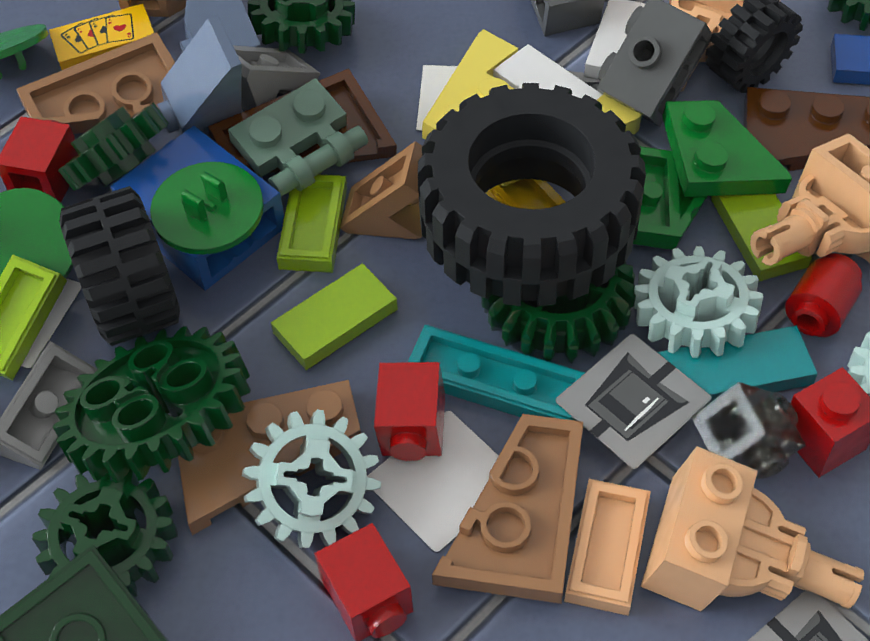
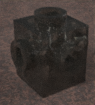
[692,382,806,479]

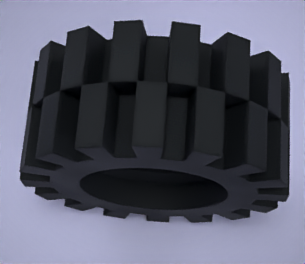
[705,0,803,93]

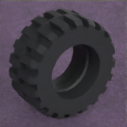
[418,83,646,307]

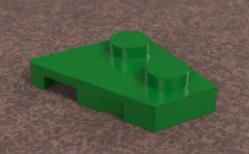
[662,100,792,197]
[633,146,708,250]

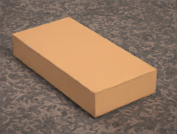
[564,479,651,616]

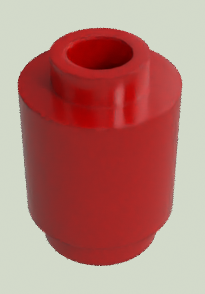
[785,253,862,337]

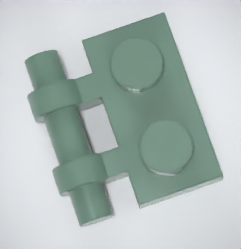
[228,78,369,197]

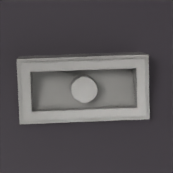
[0,341,98,470]

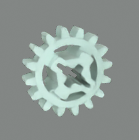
[633,246,763,358]
[242,409,381,548]

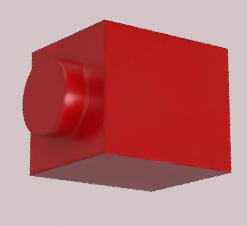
[0,116,78,202]
[374,362,445,461]
[780,367,870,478]
[314,523,414,641]

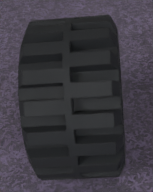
[59,186,180,346]

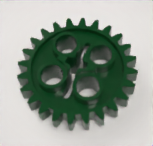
[53,326,251,483]

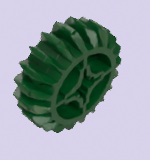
[481,260,636,364]

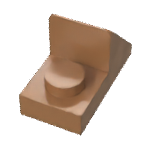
[340,141,422,239]

